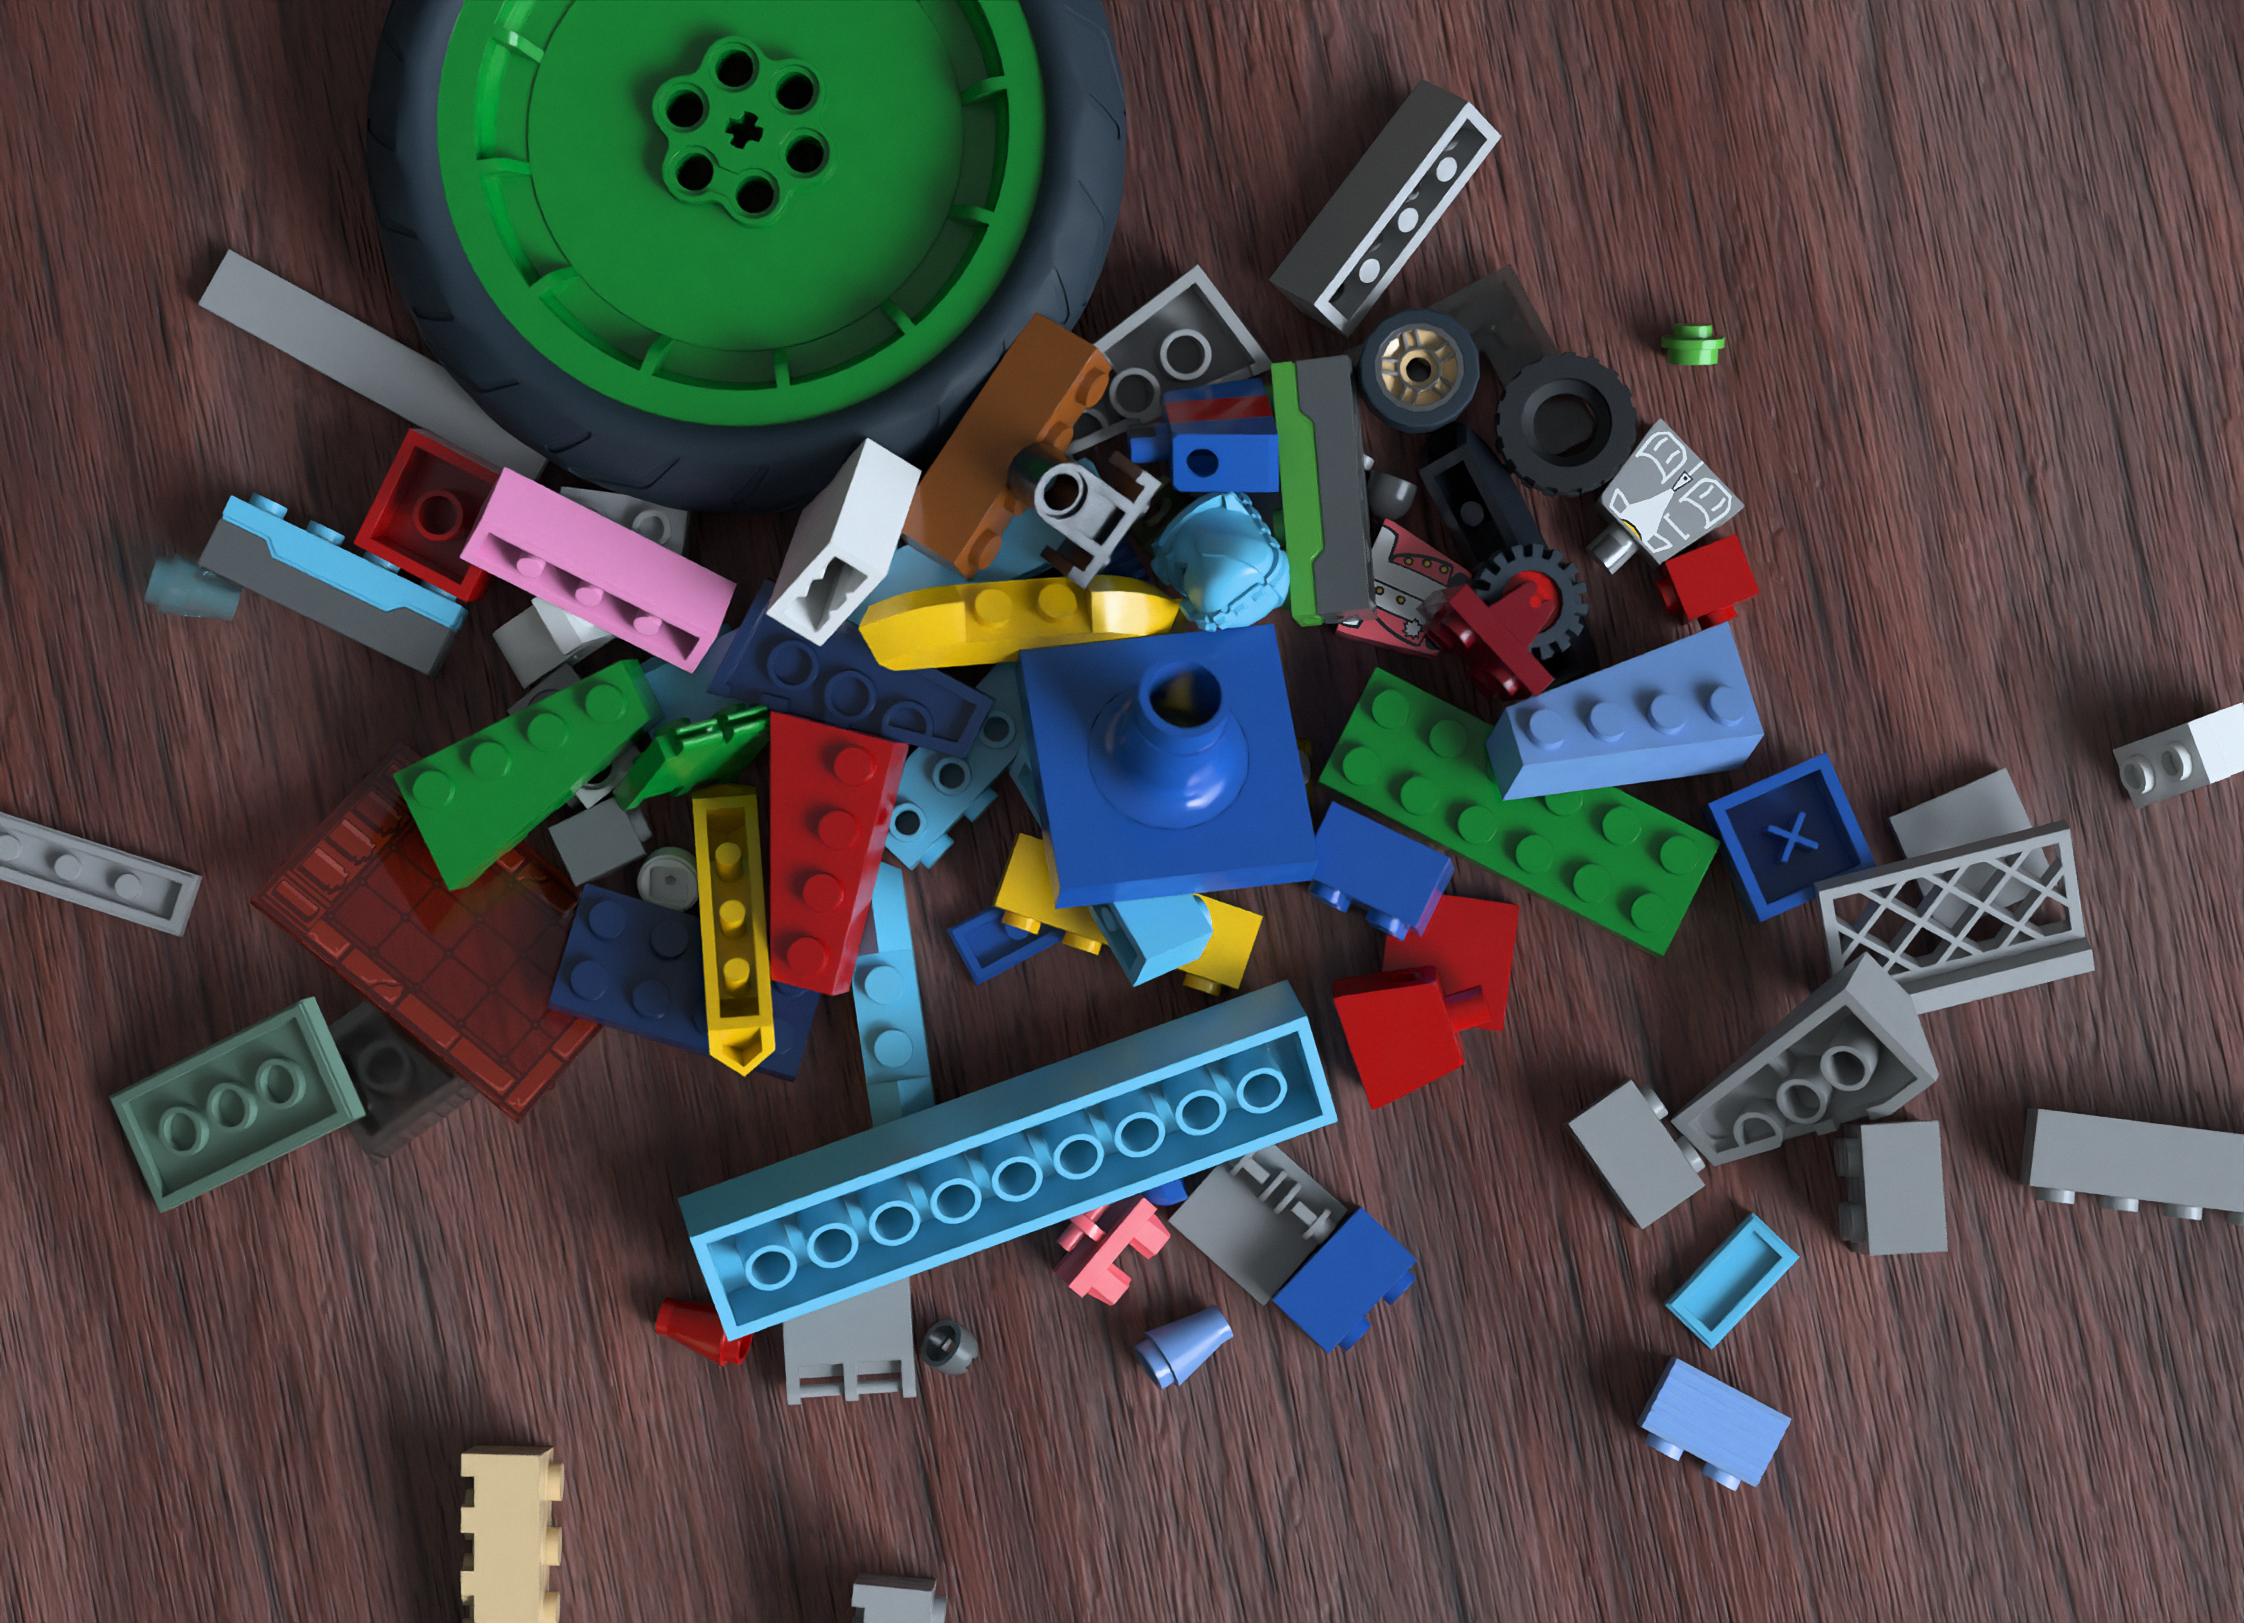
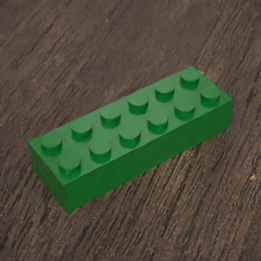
[1316,667,1721,958]

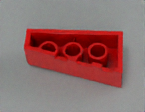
[770,711,910,996]

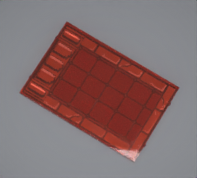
[249,740,605,1124]

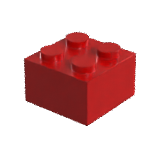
[353,428,503,602]

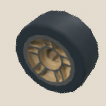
[1357,308,1480,434]

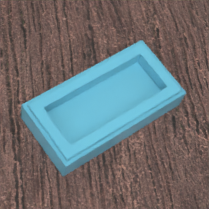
[1663,1212,1799,1350]

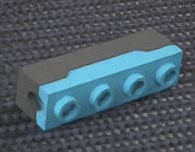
[197,492,469,680]

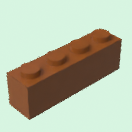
[900,312,1112,582]

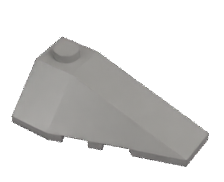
[1670,951,1939,1166]

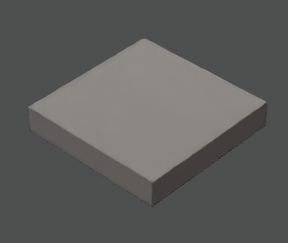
[1886,768,2058,936]

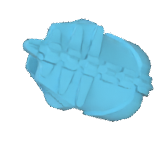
[1150,492,1290,632]

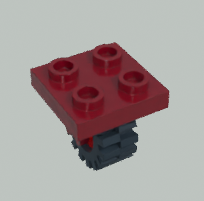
[1416,544,1588,702]

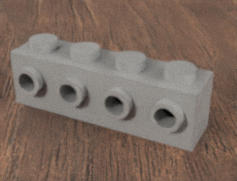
[1269,79,1501,338]

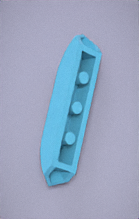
[851,862,936,1128]

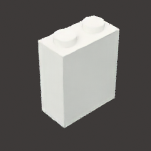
[765,438,921,647]

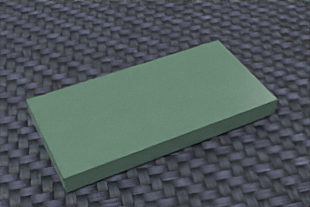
[109,996,366,1213]

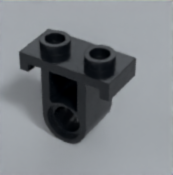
[1007,443,1162,589]

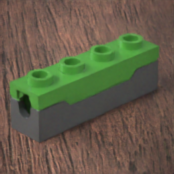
[1264,355,1378,627]

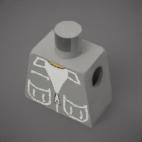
[1585,418,1745,575]

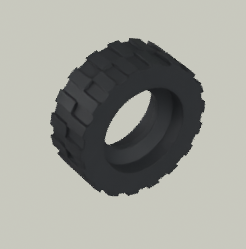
[1493,352,1638,498]

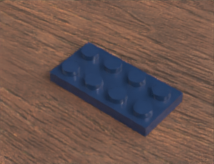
[547,883,821,1083]

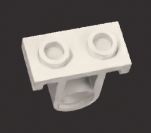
[493,597,619,691]
[2113,702,2244,809]

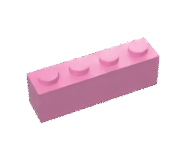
[459,467,737,674]

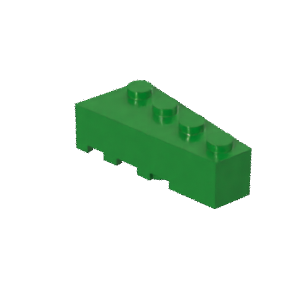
[393,659,665,891]

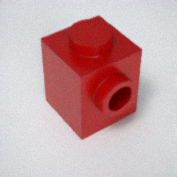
[1654,533,1760,631]

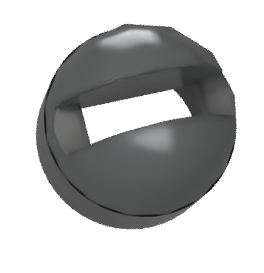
[1366,470,1418,520]
[921,1319,978,1376]

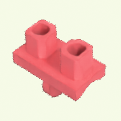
[1053,1193,1171,1306]

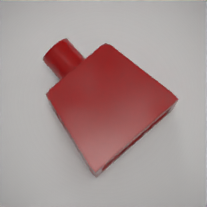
[1333,965,1493,1110]

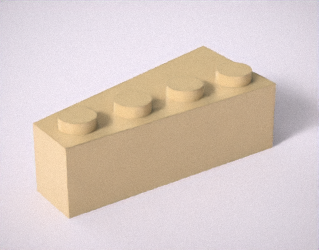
[461,1445,564,1623]

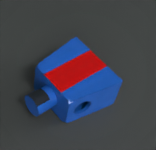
[1127,378,1279,492]

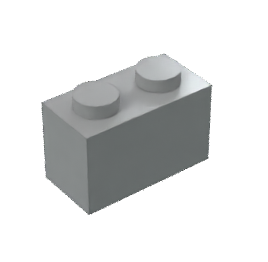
[1563,1079,1705,1230]

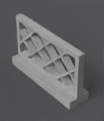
[1814,820,2095,1015]

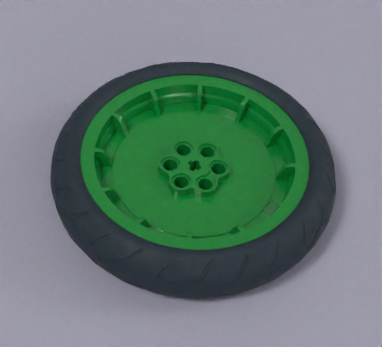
[365,0,1127,514]

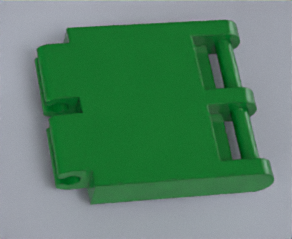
[615,703,770,811]

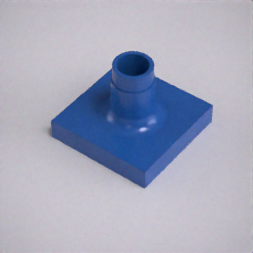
[1015,624,1319,909]

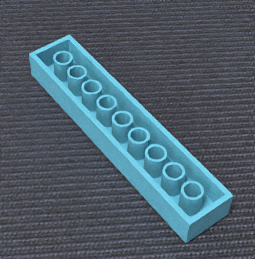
[678,980,1338,1342]

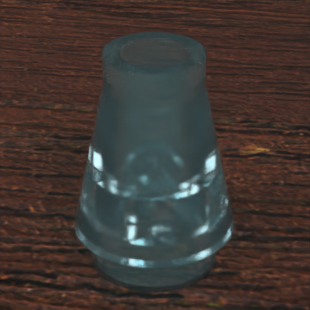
[144,553,243,623]

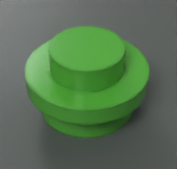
[1661,323,1725,365]

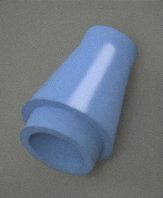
[1134,1304,1233,1390]

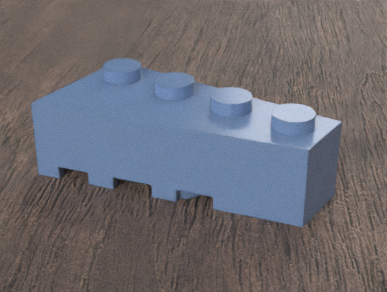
[1485,621,1764,801]

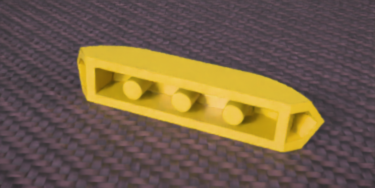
[858,575,1180,671]
[692,783,775,1077]

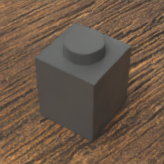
[548,796,654,888]

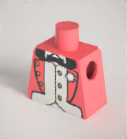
[1334,519,1473,661]

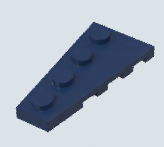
[706,577,997,758]

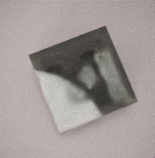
[328,977,481,1166]

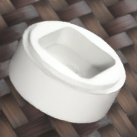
[637,847,699,912]

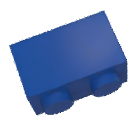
[1271,1205,1417,1354]

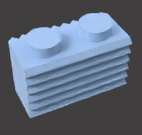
[1636,1356,1791,1491]

